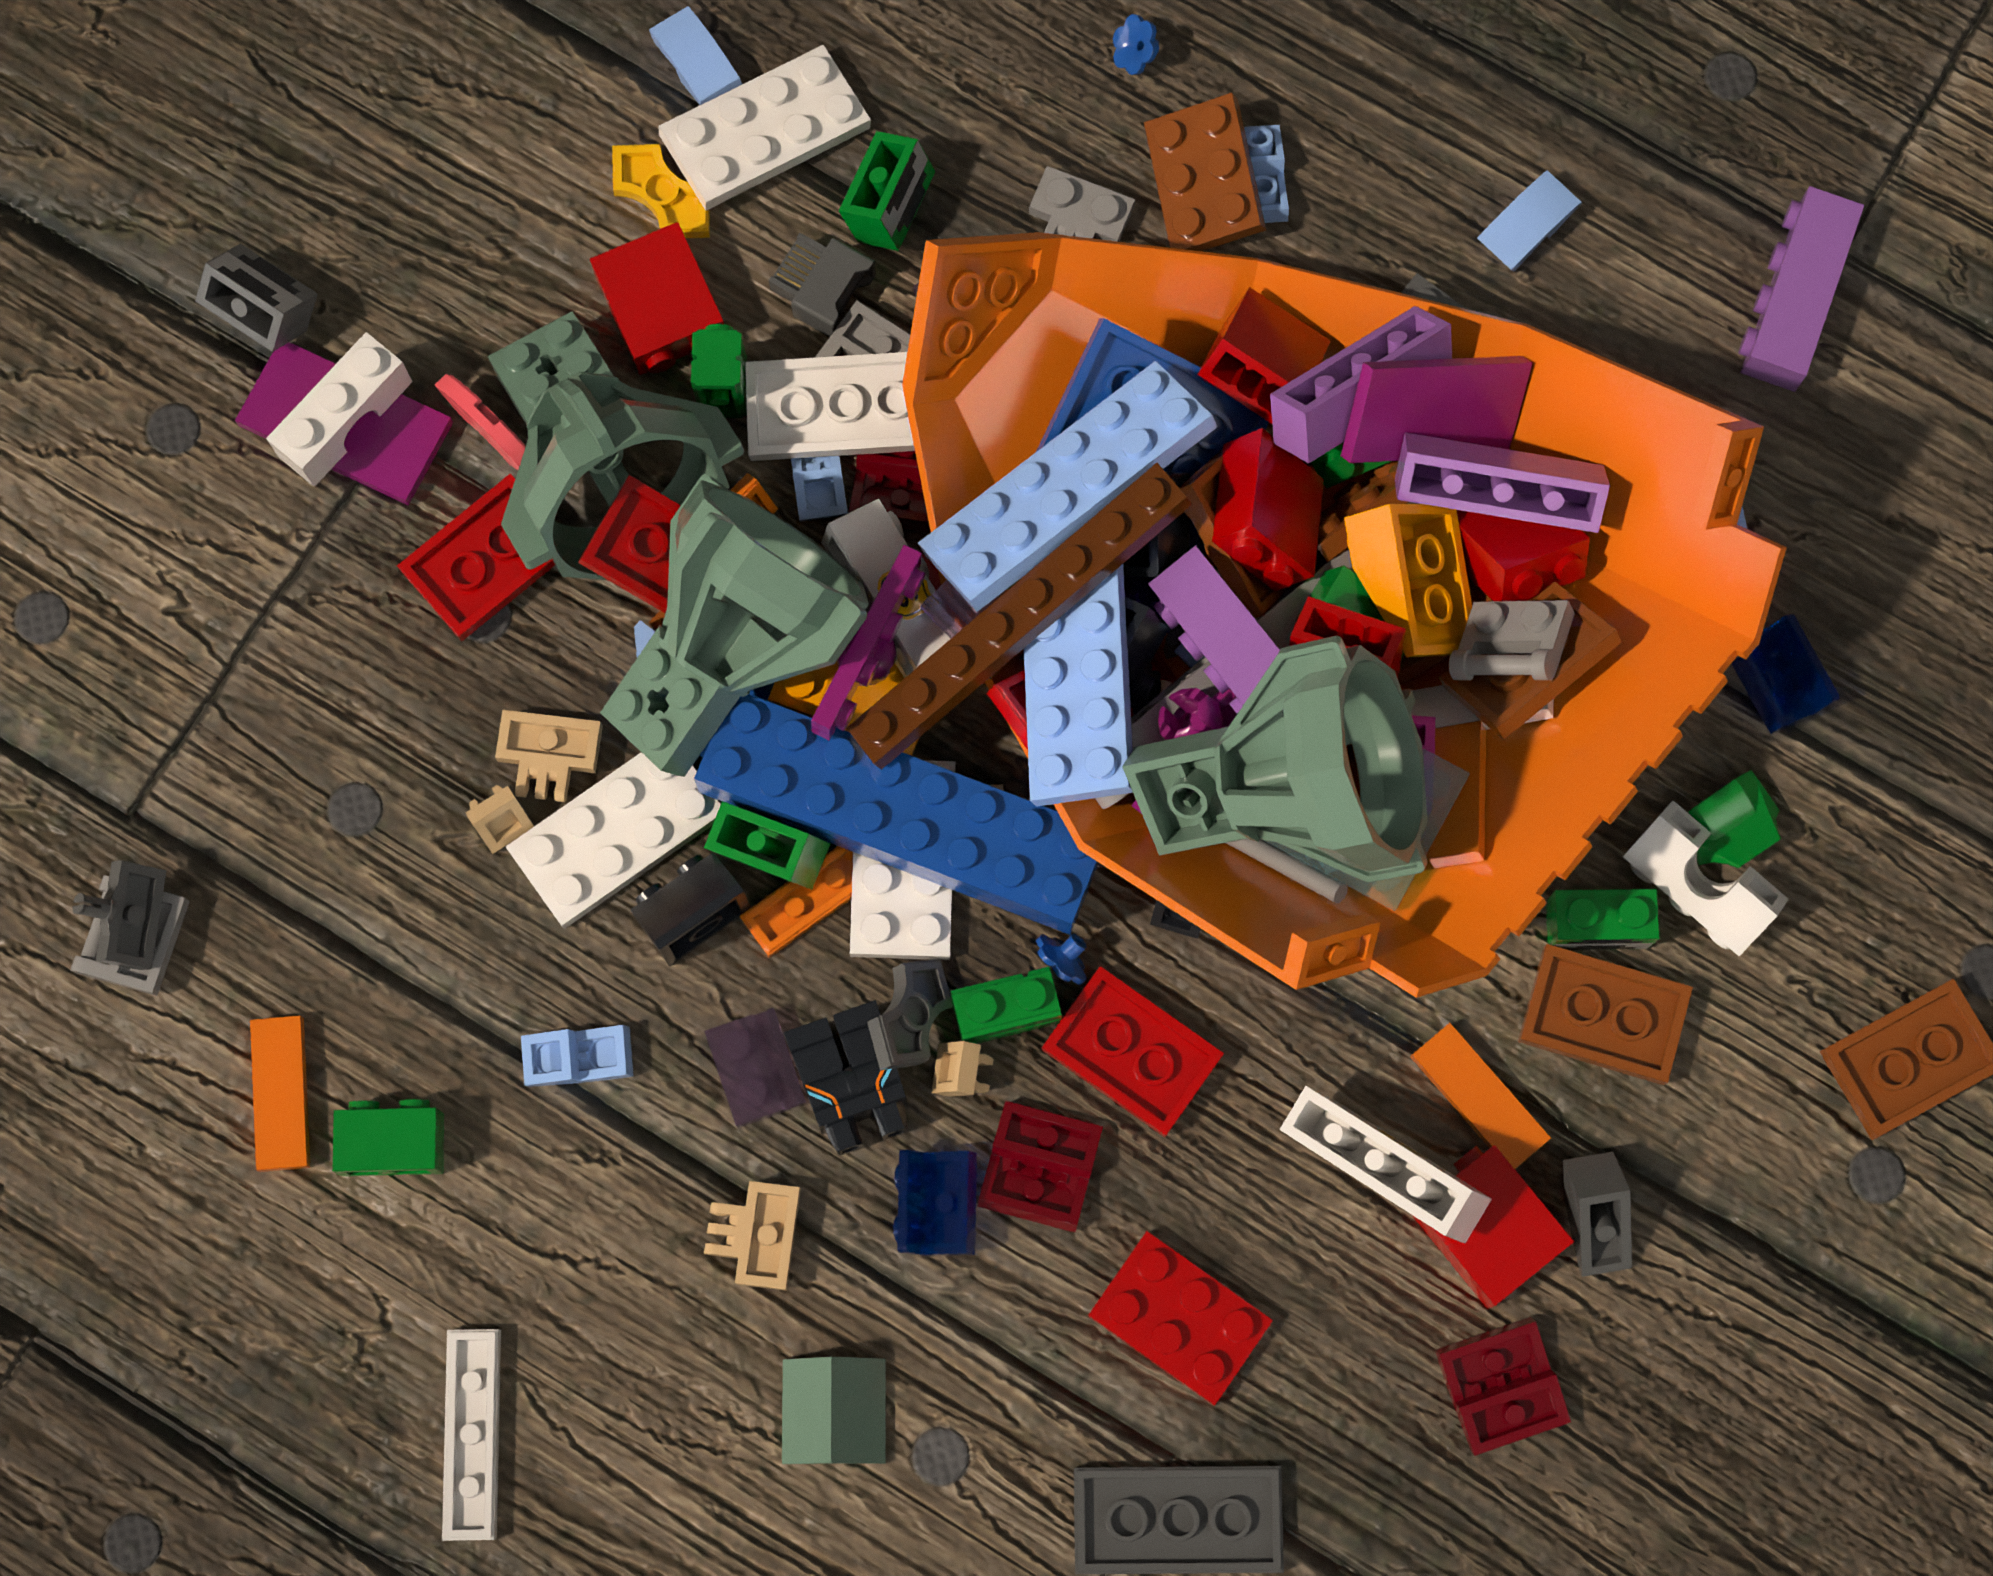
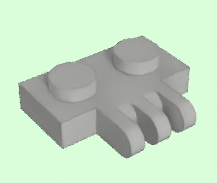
[1029,166,1135,242]

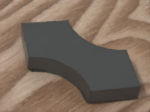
[867,959,953,1071]

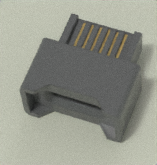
[769,233,876,337]

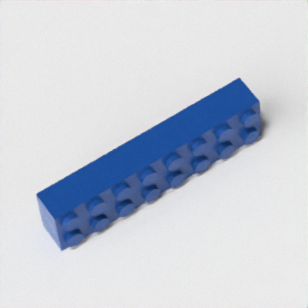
[694,694,1099,935]

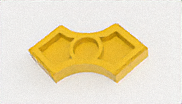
[612,144,710,238]

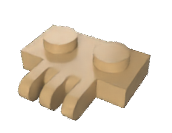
[495,710,603,802]
[704,1181,801,1291]

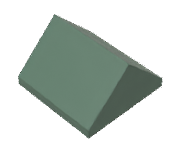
[782,1357,886,1464]

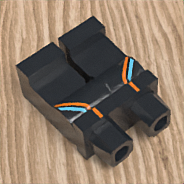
[783,1000,908,1156]

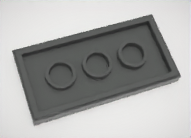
[1073,1466,1284,1574]

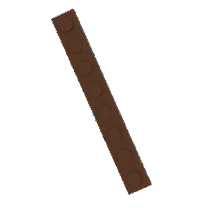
[847,463,1192,770]

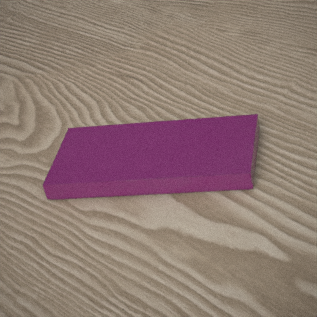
[235,342,453,506]
[1341,356,1532,463]

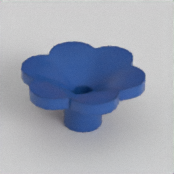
[1113,14,1159,75]
[1036,934,1087,985]

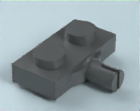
[72,860,166,970]

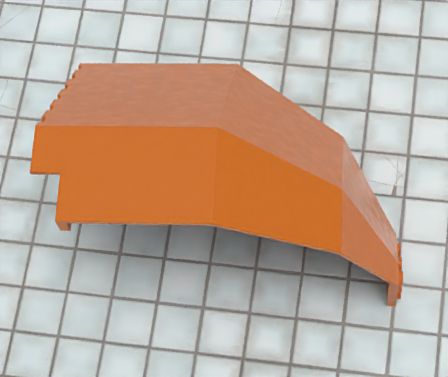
[902,232,1787,998]

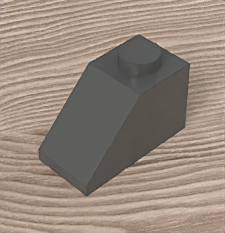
[1563,1151,1632,1277]

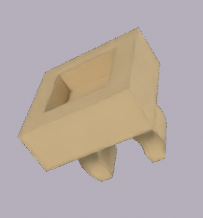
[465,785,534,854]
[931,1041,994,1097]

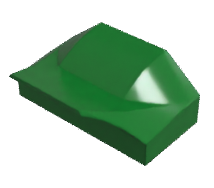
[1687,770,1782,868]

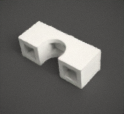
[266,332,413,487]
[1623,800,1789,956]

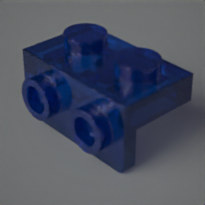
[1731,613,1839,734]
[893,1150,977,1256]

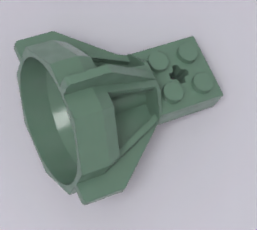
[487,311,744,580]
[600,474,869,777]
[1122,636,1428,883]

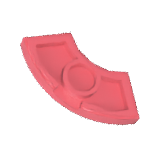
[434,373,526,470]

